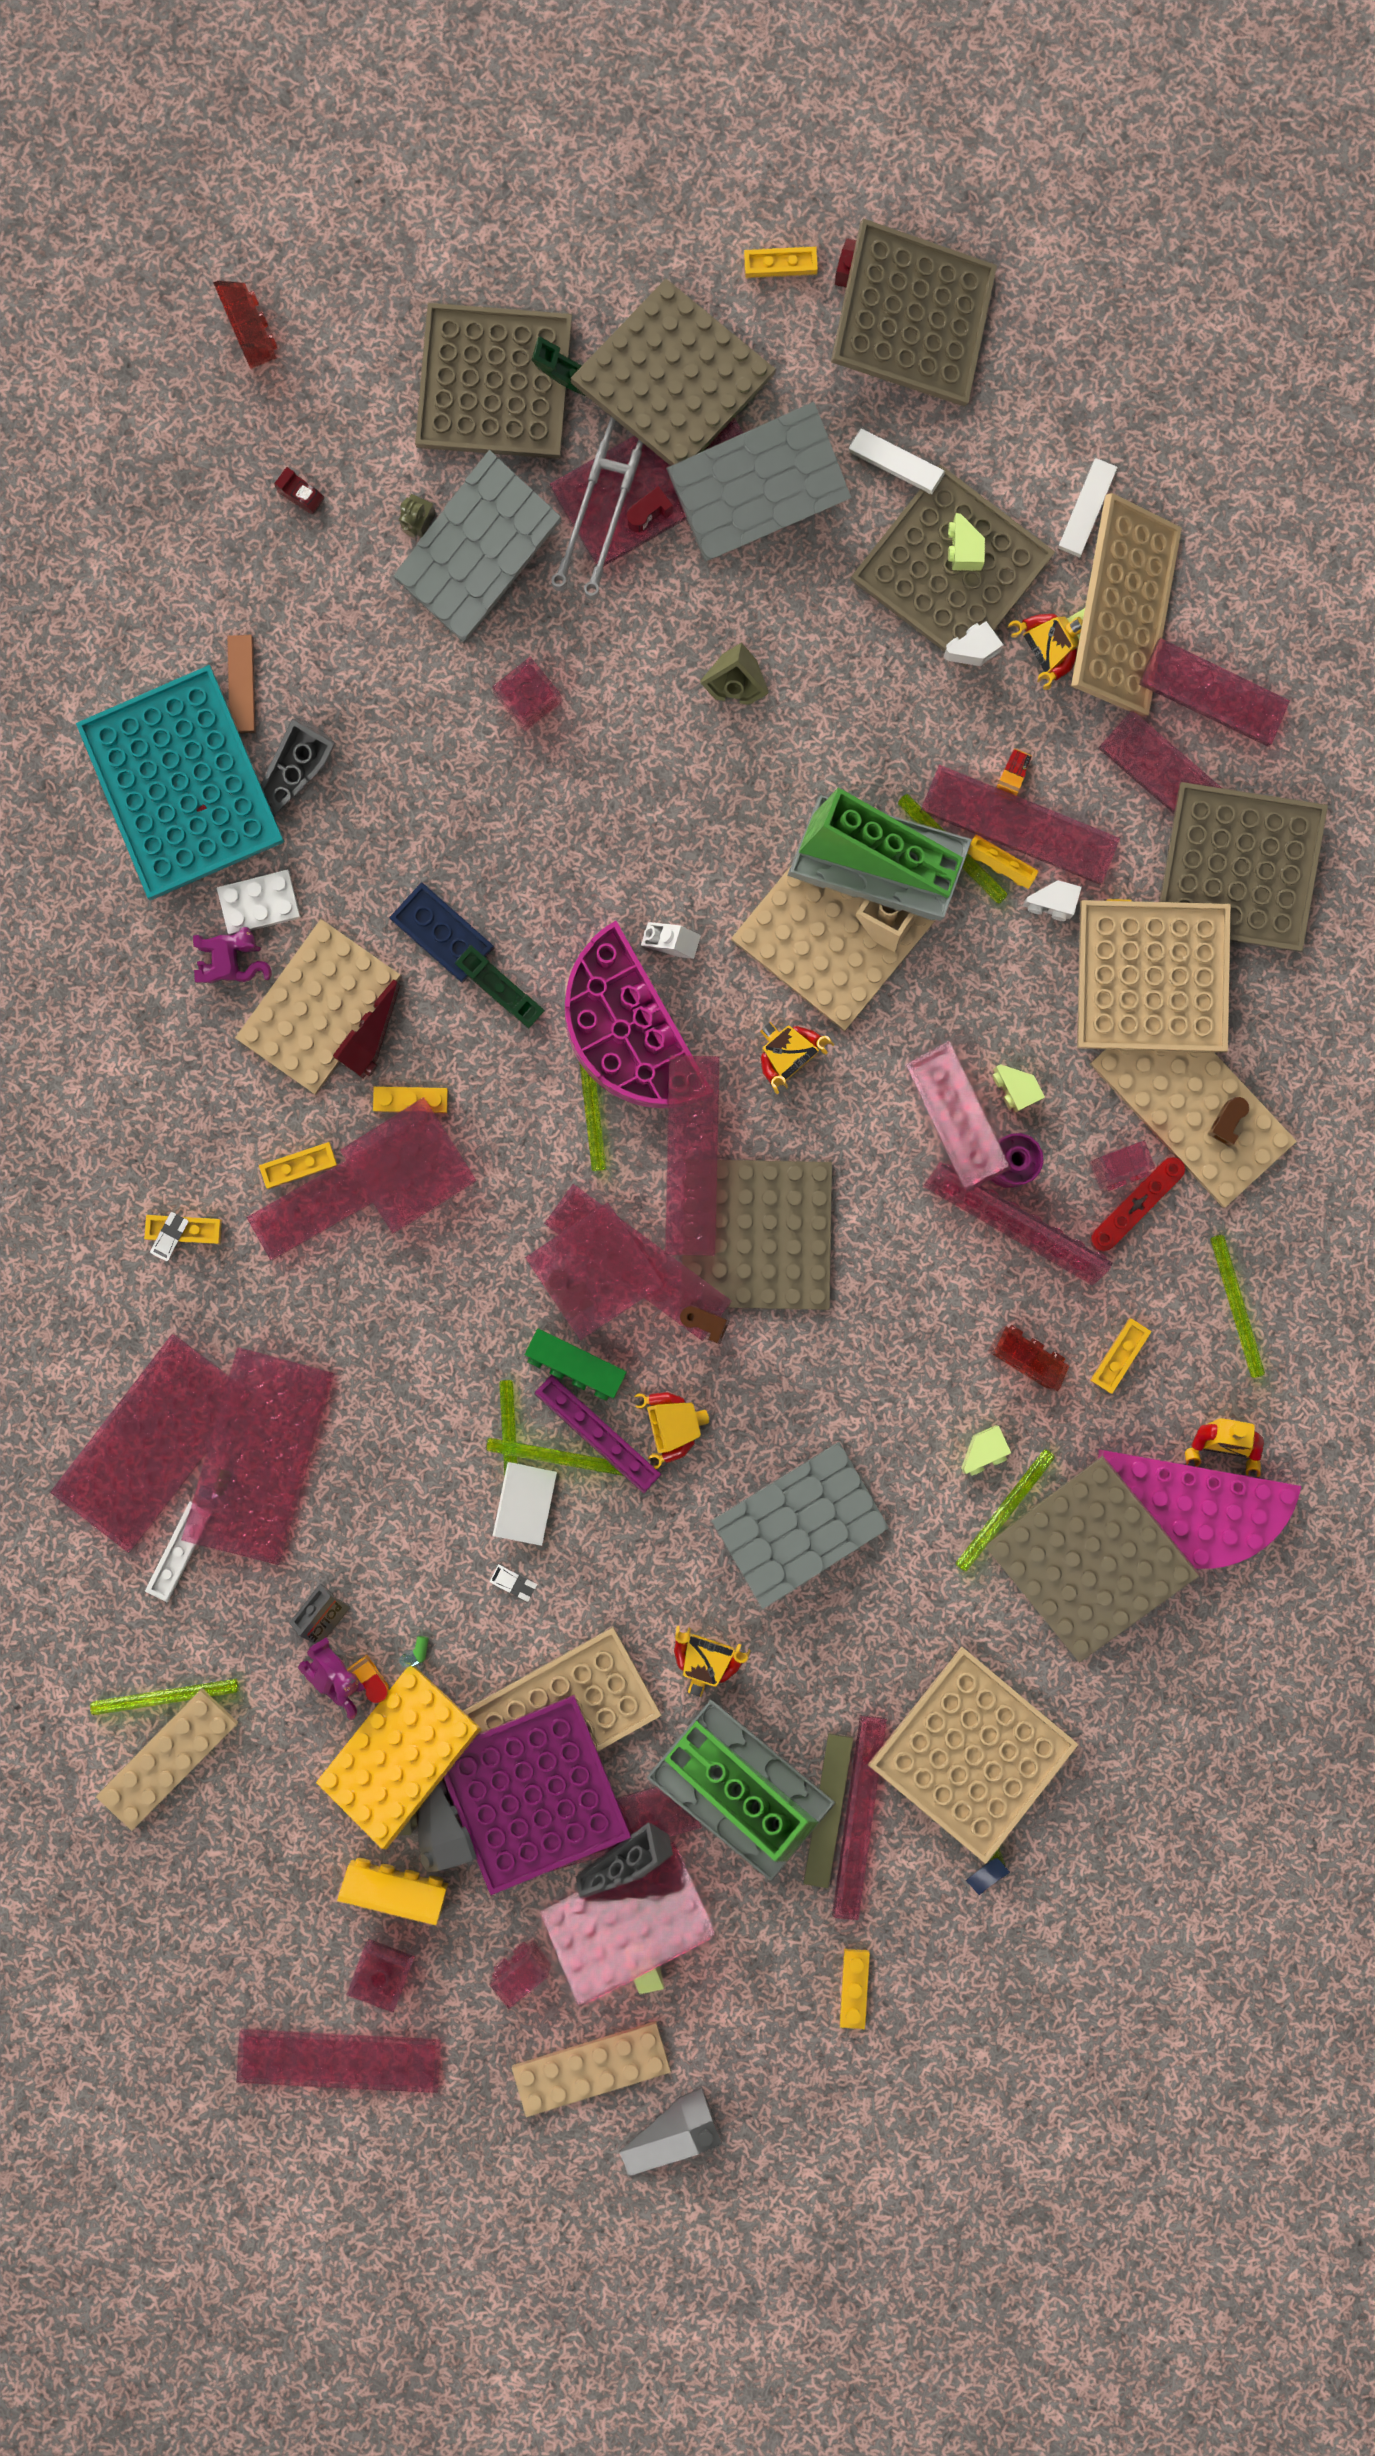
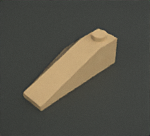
[855,899,917,952]

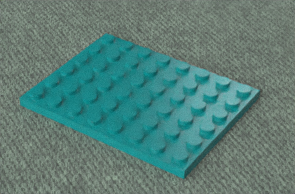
[76,665,285,901]

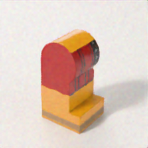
[994,748,1032,799]
[347,1655,389,1703]

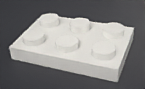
[217,870,301,935]

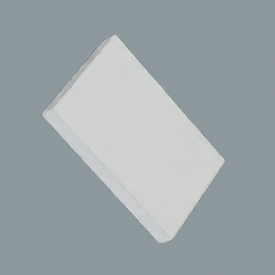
[493,1462,557,1546]

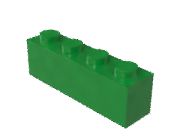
[524,1328,627,1401]

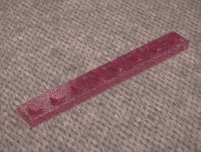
[832,1715,887,1920]

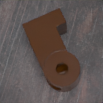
[1208,1097,1249,1147]
[680,1306,730,1344]

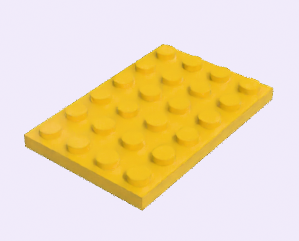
[316,1664,481,1850]

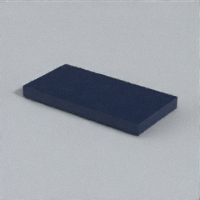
[389,882,495,983]

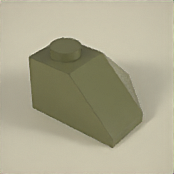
[700,643,769,705]

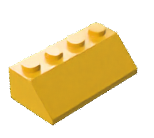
[337,1858,449,1925]

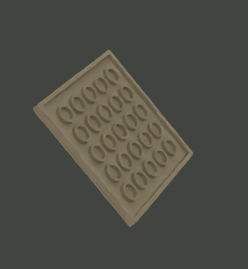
[831,218,997,407]
[571,279,776,466]
[415,303,572,459]
[850,464,1055,668]
[1159,782,1328,952]
[681,1159,832,1310]
[985,1456,1199,1663]

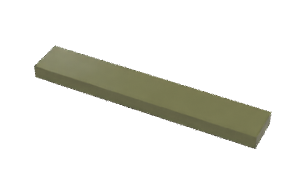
[803,1733,853,1888]

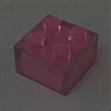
[492,657,562,732]
[1090,1140,1155,1191]
[346,1939,415,2013]
[489,1940,551,2009]

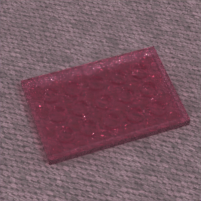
[540,1842,717,2007]

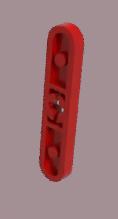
[1090,1157,1185,1252]

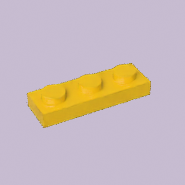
[744,246,818,278]
[967,835,1039,889]
[373,1087,448,1113]
[259,1142,338,1189]
[144,1215,222,1244]
[1089,1318,1152,1394]
[839,1949,870,2029]

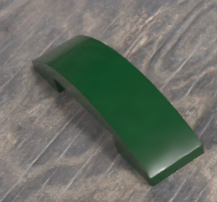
[531,336,587,397]
[455,945,545,1029]

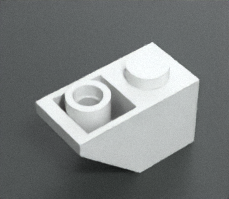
[943,621,1003,666]
[1023,880,1081,921]
[641,922,701,959]

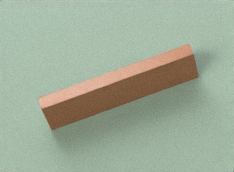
[227,635,256,733]

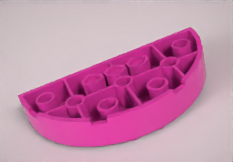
[564,921,712,1108]
[1098,1449,1301,1569]

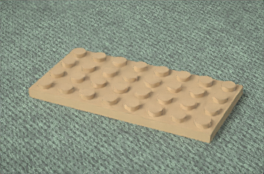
[1071,493,1182,717]
[1090,1049,1297,1208]
[463,1626,662,1751]

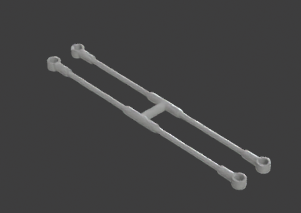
[551,417,643,600]

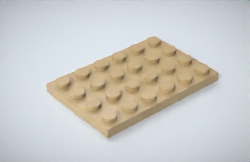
[235,919,401,1095]

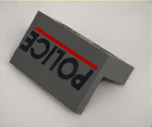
[289,1584,351,1644]

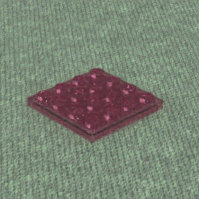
[340,1097,477,1234]
[525,1202,663,1341]

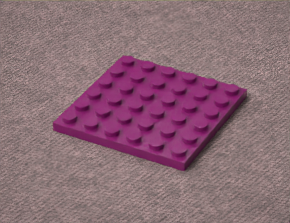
[444,1695,631,1896]

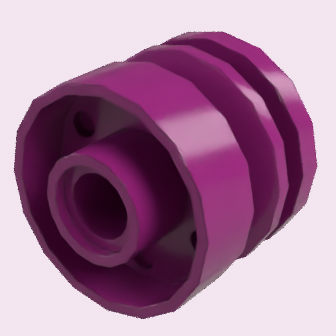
[983,1133,1044,1188]

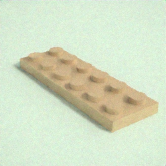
[96,1688,238,1831]
[512,2021,671,2117]

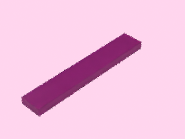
[534,1375,662,1494]

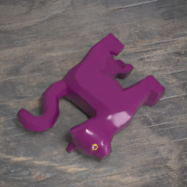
[193,927,272,984]
[298,1638,365,1720]

